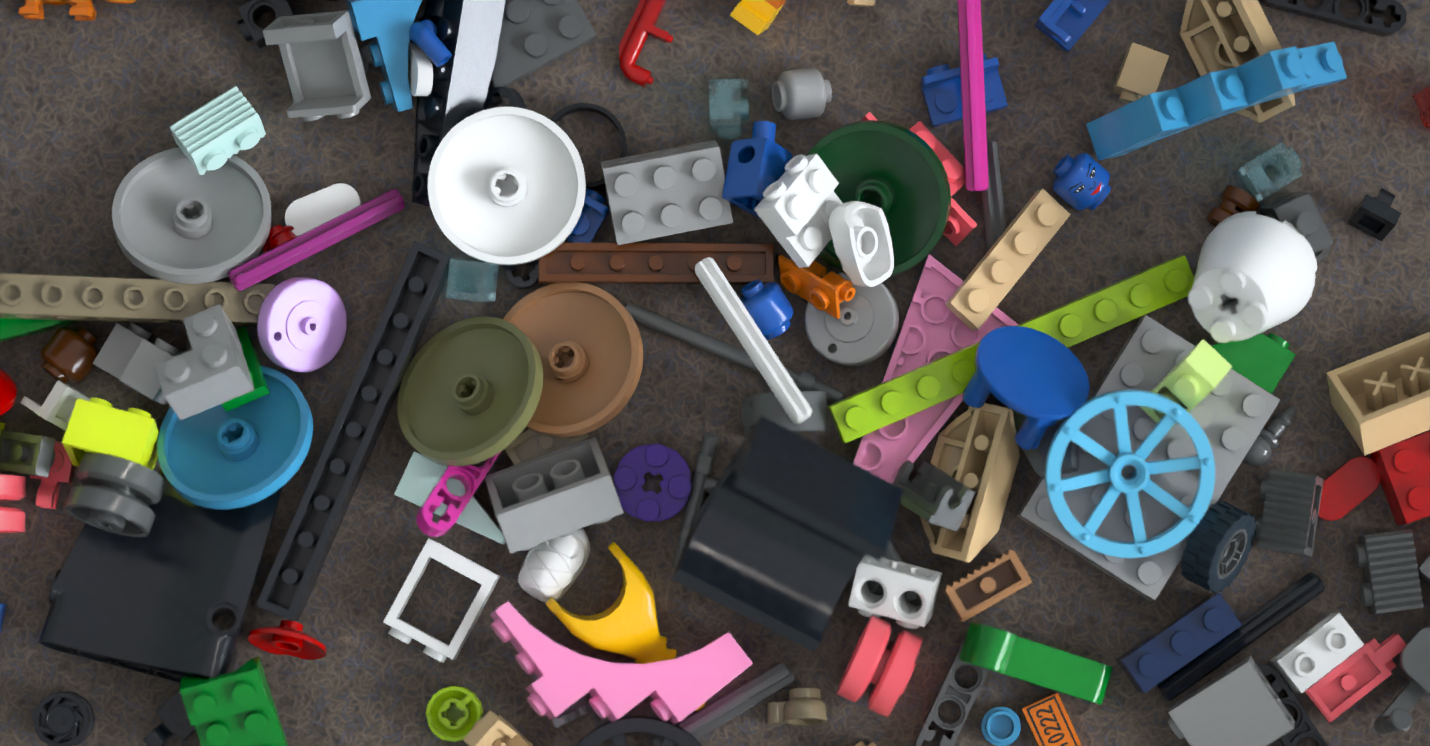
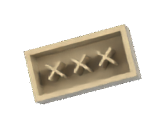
[1326,332,1430,455]

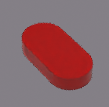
[1318,457,1381,521]

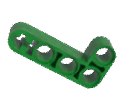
[959,622,1113,705]

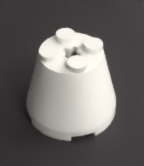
[1188,211,1318,343]

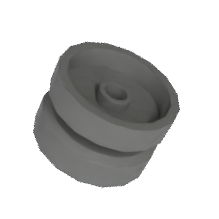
[64,453,166,537]

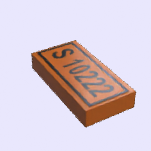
[1021,692,1082,746]

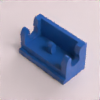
[1035,0,1111,53]

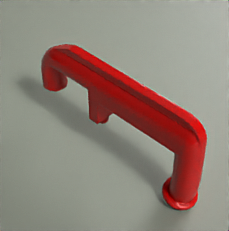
[619,0,673,87]

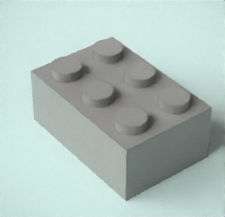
[601,140,733,245]
[485,437,623,554]

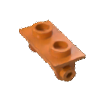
[778,255,855,319]

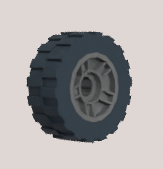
[1181,501,1256,593]

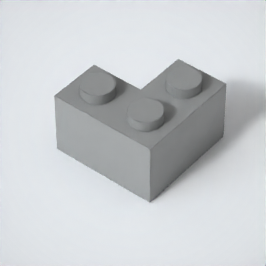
[155,304,255,420]
[92,323,184,406]

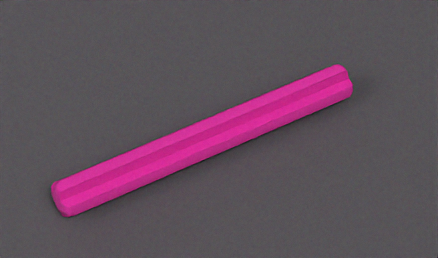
[957,0,989,191]

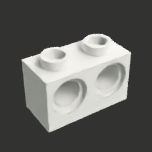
[848,556,942,629]
[1269,613,1364,693]

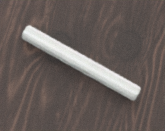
[695,257,812,424]

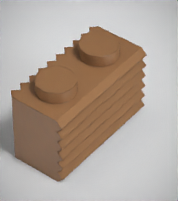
[942,550,1032,622]

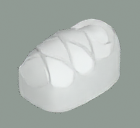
[828,201,894,287]
[518,528,591,602]

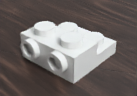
[754,154,842,268]

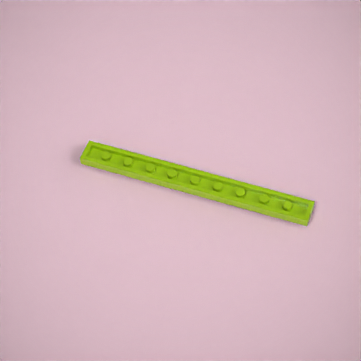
[827,255,1194,443]

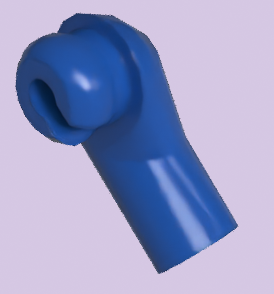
[409,19,452,67]

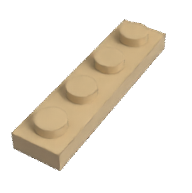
[945,189,1071,331]

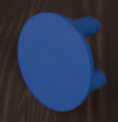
[963,326,1089,450]

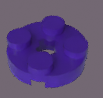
[614,444,691,522]

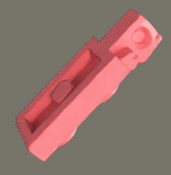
[1304,633,1406,723]

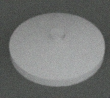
[112,147,272,284]

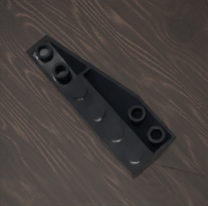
[412,0,506,207]

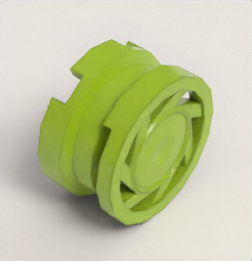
[426,686,483,742]

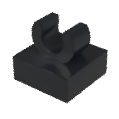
[1348,188,1401,241]

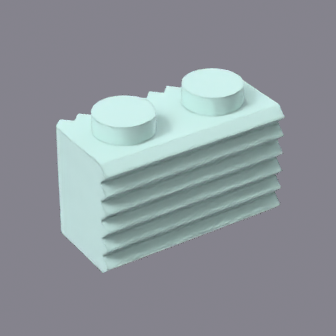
[169,86,266,175]

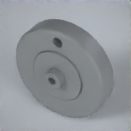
[804,272,899,367]

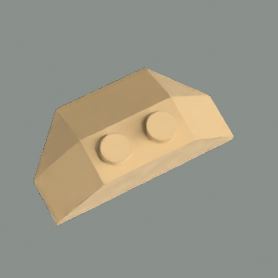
[1180,0,1296,123]
[920,403,1020,563]

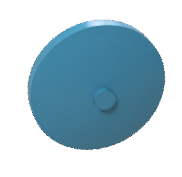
[157,366,313,509]

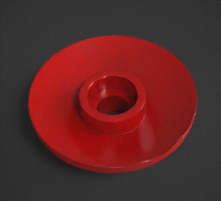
[248,620,327,660]

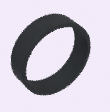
[550,103,627,190]

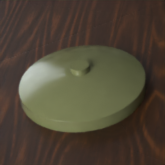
[397,316,543,466]

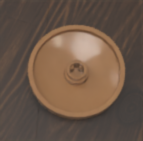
[503,282,643,437]

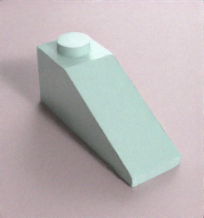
[394,451,506,544]

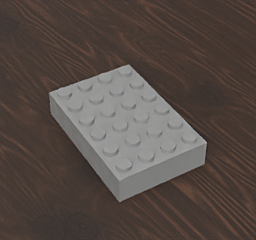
[1016,315,1280,601]

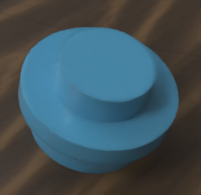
[981,706,1021,746]

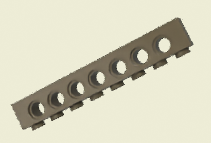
[0,273,275,327]

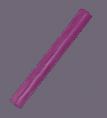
[228,189,405,291]

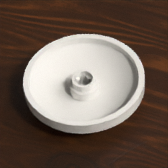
[428,107,586,265]

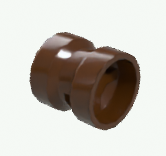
[1206,185,1261,227]

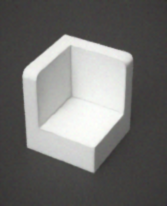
[20,380,90,430]

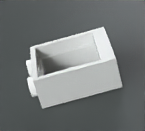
[383,538,501,663]

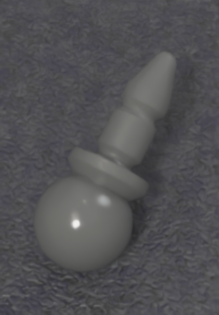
[1243,406,1297,466]

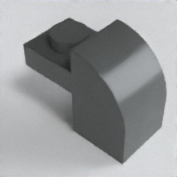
[741,391,829,437]

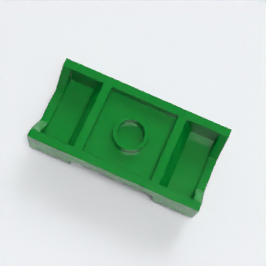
[180,657,288,746]

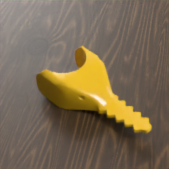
[545,541,706,711]

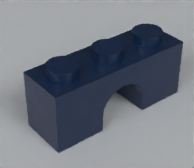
[1116,592,1242,693]

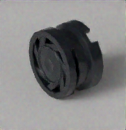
[33,692,95,746]

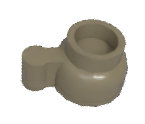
[767,688,828,726]

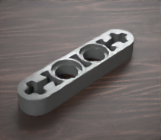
[914,623,995,746]

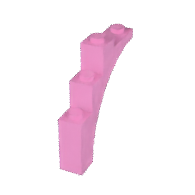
[490,601,753,724]

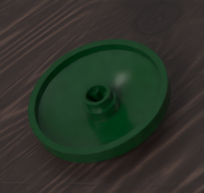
[807,120,951,276]

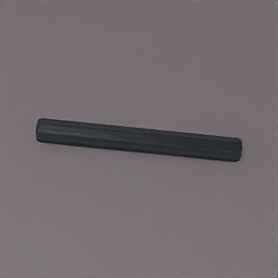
[1157,572,1325,701]

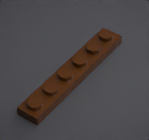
[539,243,774,285]

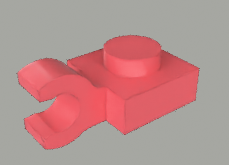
[30,441,74,510]

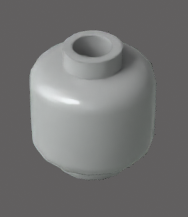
[772,68,832,120]

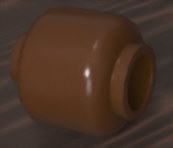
[40,326,98,384]

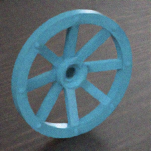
[1045,389,1215,558]

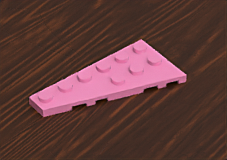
[853,254,1018,484]

